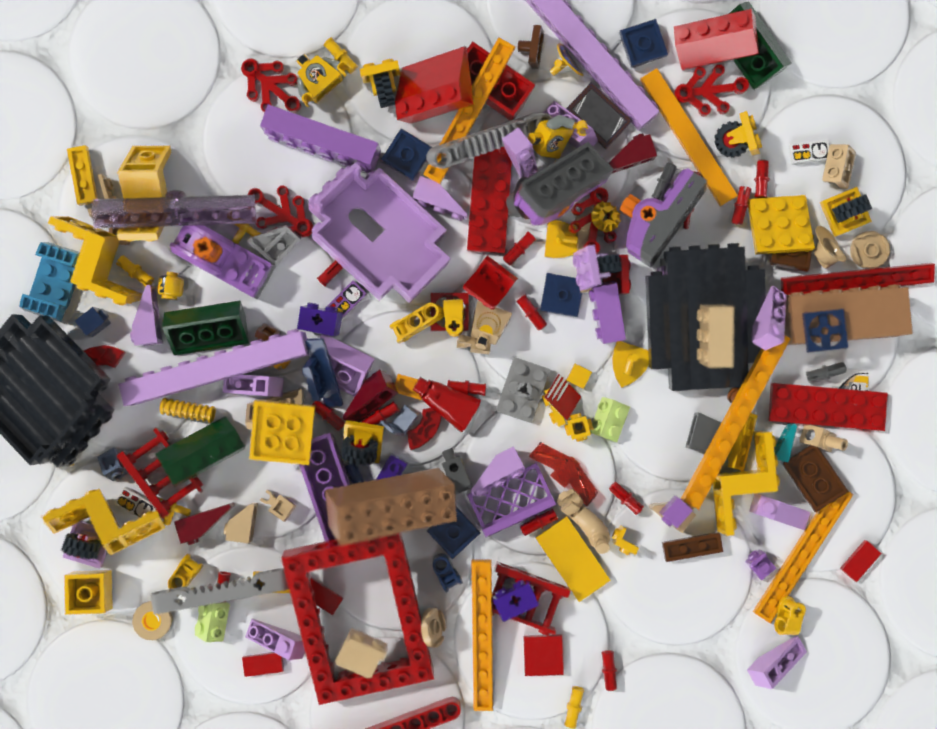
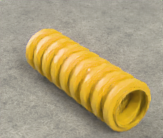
[159,398,216,423]

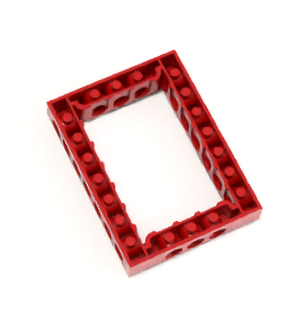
[281,533,434,705]

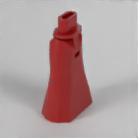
[412,377,481,432]

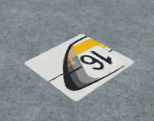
[832,369,868,391]

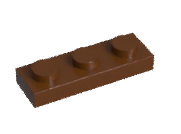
[662,532,723,562]

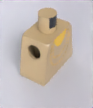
[470,301,512,350]

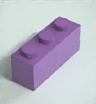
[589,281,626,344]

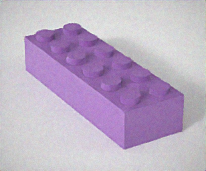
[260,104,381,174]
[299,432,351,541]

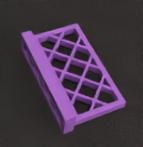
[467,463,556,538]

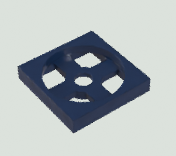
[802,309,848,353]

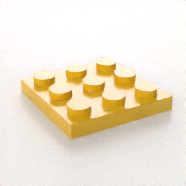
[748,195,815,255]
[249,400,315,465]

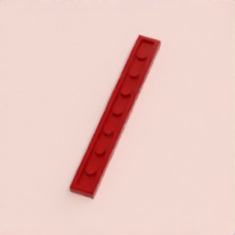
[781,263,935,295]

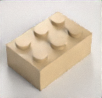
[697,304,734,368]

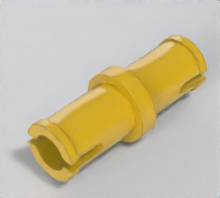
[323,37,358,74]
[116,255,154,287]
[564,686,584,729]

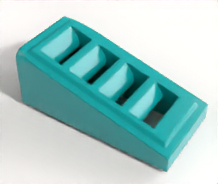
[774,423,797,462]

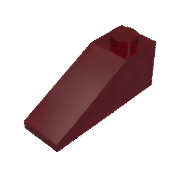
[608,133,657,174]
[342,369,398,422]
[174,502,235,545]

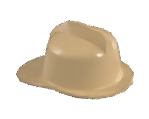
[814,226,847,268]

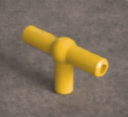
[227,214,262,244]
[158,497,191,526]

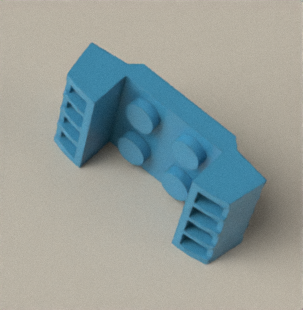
[19,242,80,322]

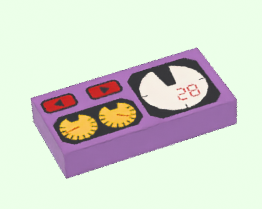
[327,280,367,319]

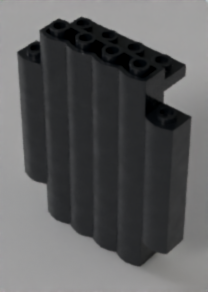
[645,243,766,391]
[0,314,115,468]

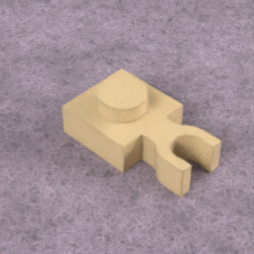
[260,490,296,522]

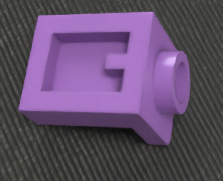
[745,549,776,581]

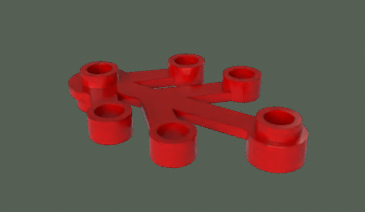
[241,59,301,113]
[674,64,749,117]
[247,185,313,237]
[568,187,617,254]

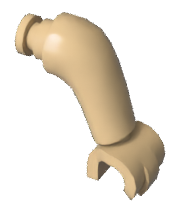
[556,489,610,554]

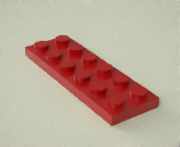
[467,147,512,254]
[768,383,888,431]

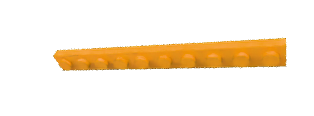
[681,335,791,510]

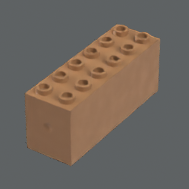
[784,284,913,345]
[325,468,457,546]

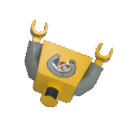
[297,54,352,107]
[527,115,588,165]

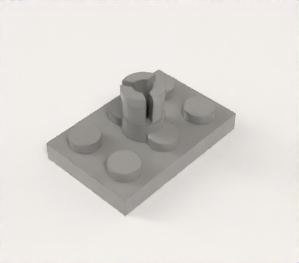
[496,357,550,423]

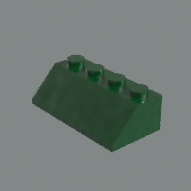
[729,1,792,90]
[162,300,249,356]
[155,416,245,488]

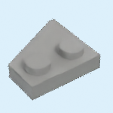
[247,225,301,266]

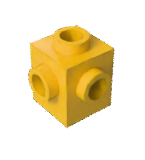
[564,413,593,442]

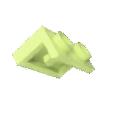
[590,397,630,443]
[195,602,230,642]

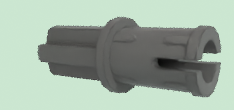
[651,163,677,201]
[806,362,847,383]

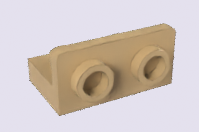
[822,144,856,189]

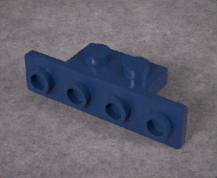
[302,338,344,407]

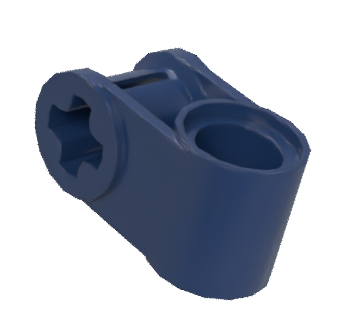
[433,553,463,593]

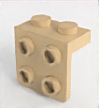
[335,628,387,678]

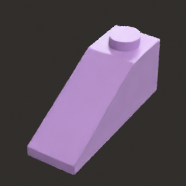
[130,285,163,346]
[223,375,284,397]
[749,493,810,530]
[747,636,807,689]

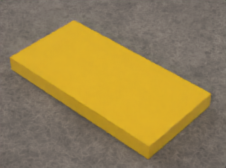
[535,516,611,602]

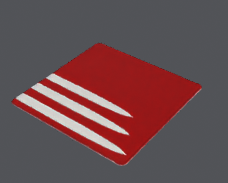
[545,374,581,420]

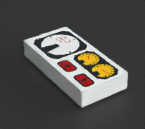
[789,140,829,164]
[115,487,156,518]

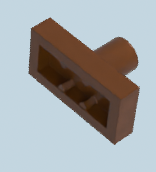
[518,25,544,69]

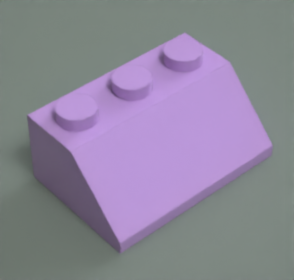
[320,334,375,397]

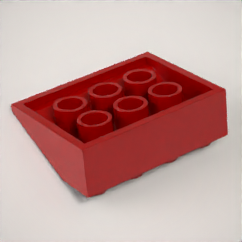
[395,46,474,124]

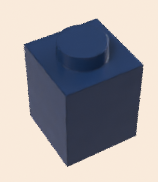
[75,307,111,337]

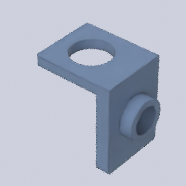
[380,405,418,437]

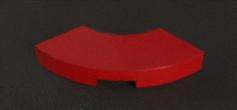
[84,345,126,368]
[407,408,442,450]

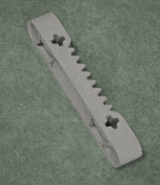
[426,112,552,169]
[150,568,289,614]

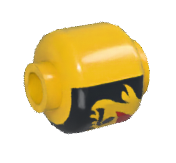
[157,272,184,300]

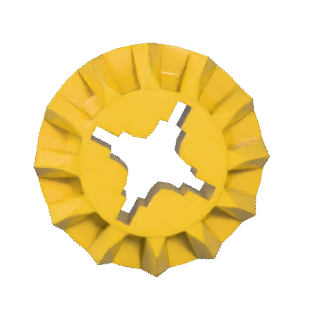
[591,202,621,232]

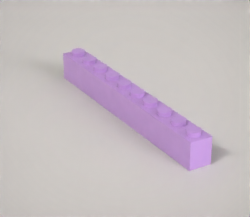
[525,0,659,131]
[118,329,309,406]

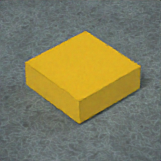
[566,364,592,389]

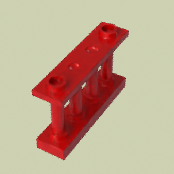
[116,428,203,519]
[492,561,570,636]

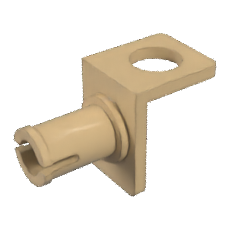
[799,424,848,452]

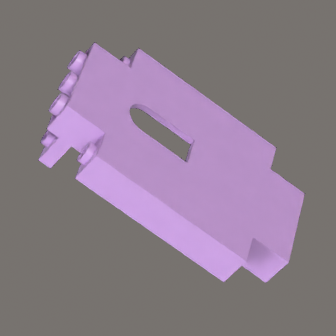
[309,162,451,303]

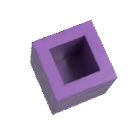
[659,495,693,528]

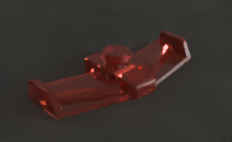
[528,442,598,507]

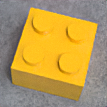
[64,570,113,615]

